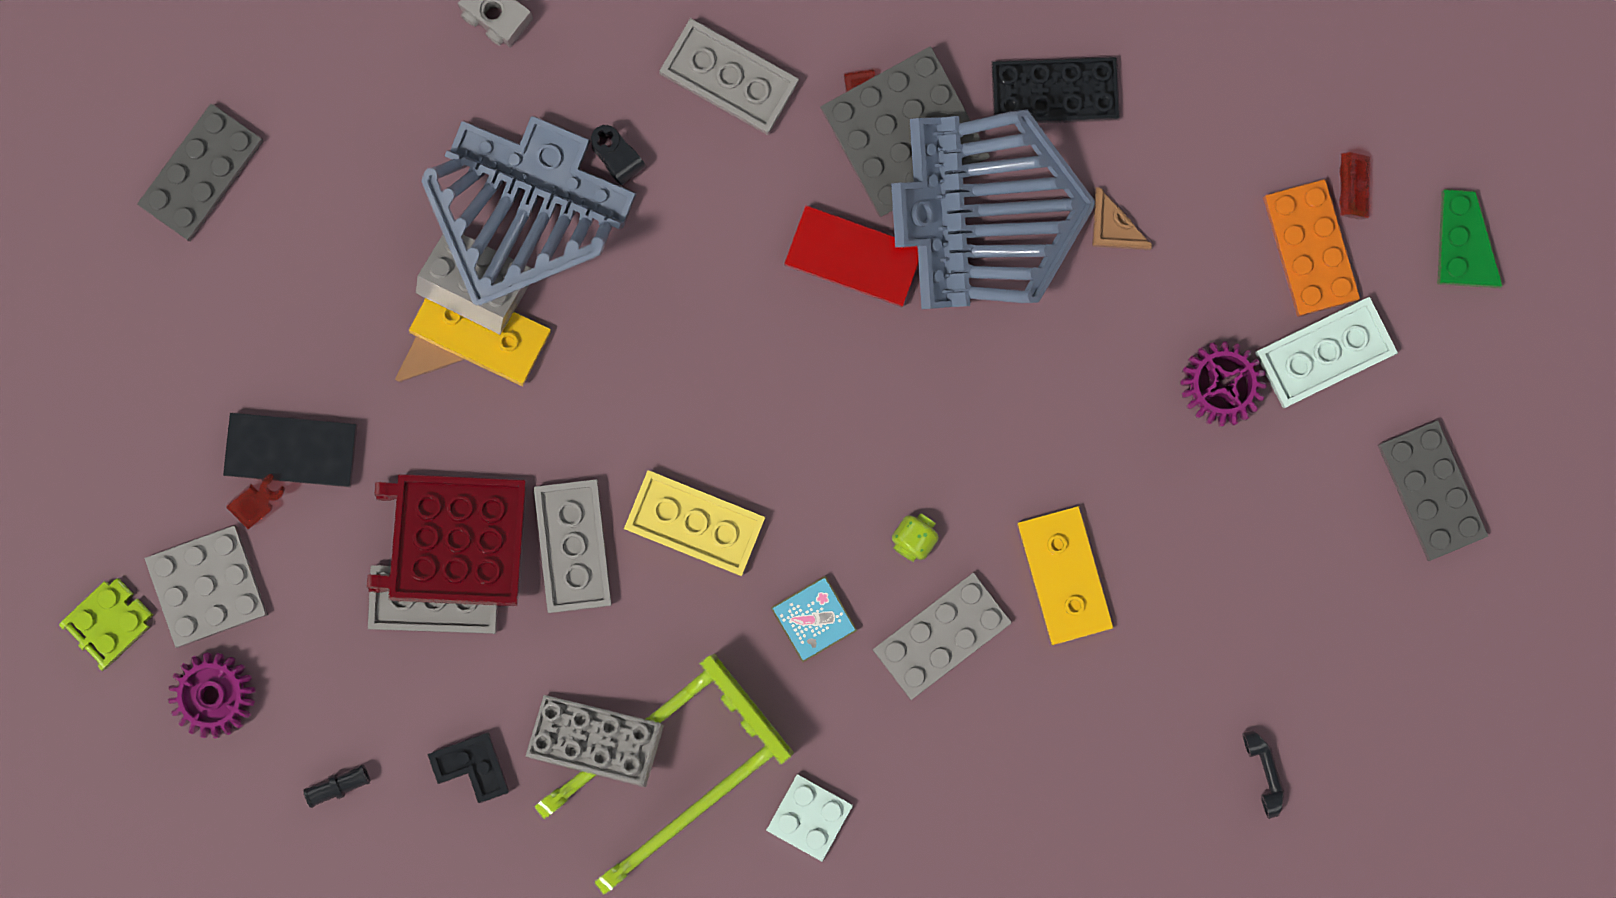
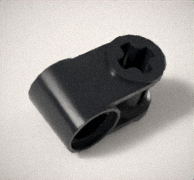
[591,125,646,186]

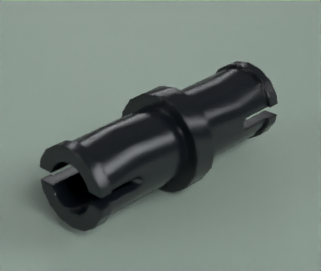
[303,765,370,808]

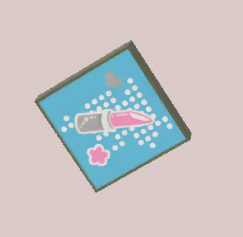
[771,576,857,663]

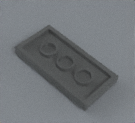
[137,103,264,242]
[1378,420,1489,561]

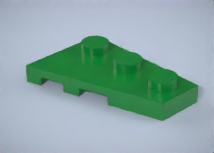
[1437,190,1503,288]

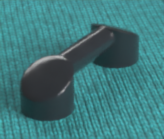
[1242,730,1284,819]

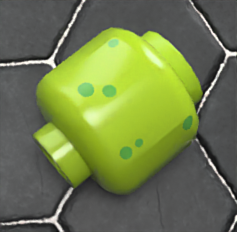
[892,513,939,562]

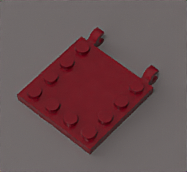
[367,474,526,606]

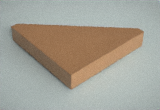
[1092,188,1152,250]
[395,336,465,383]

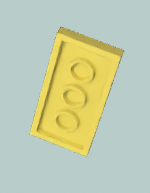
[624,470,765,577]

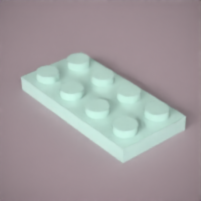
[1255,297,1398,409]

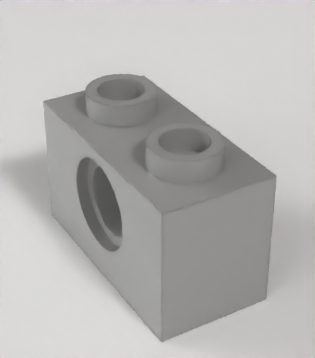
[458,0,533,48]

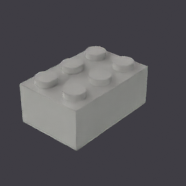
[416,234,532,335]

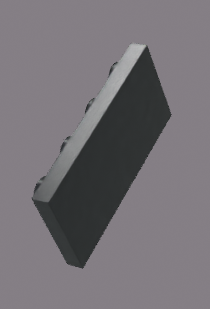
[991,57,1120,125]
[223,413,357,488]

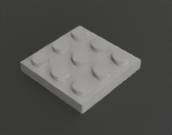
[144,525,268,648]

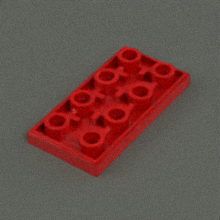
[784,205,919,307]

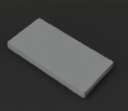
[526,695,664,787]

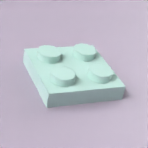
[766,774,853,861]

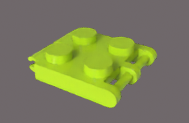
[59,578,153,671]

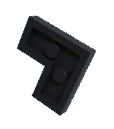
[427,732,510,804]

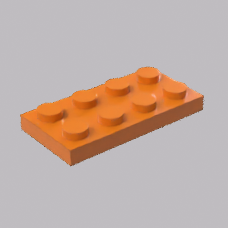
[1263,179,1360,317]

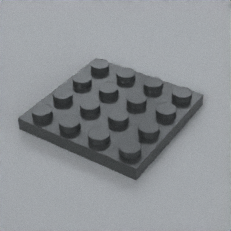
[820,46,990,217]

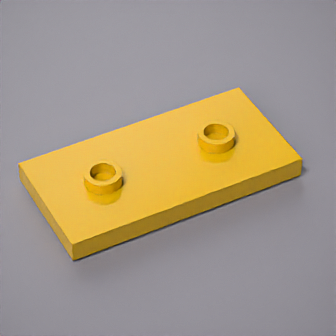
[409,298,551,387]
[1017,506,1113,645]

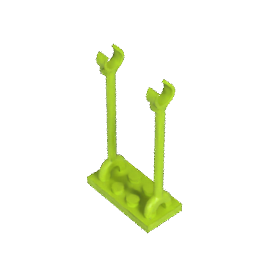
[534,654,794,895]

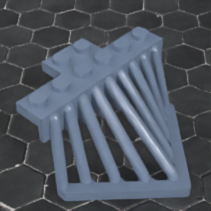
[891,110,1095,309]
[421,116,637,306]

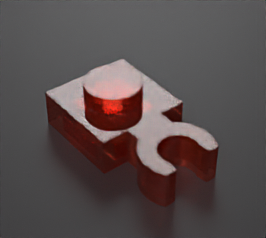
[226,474,285,529]

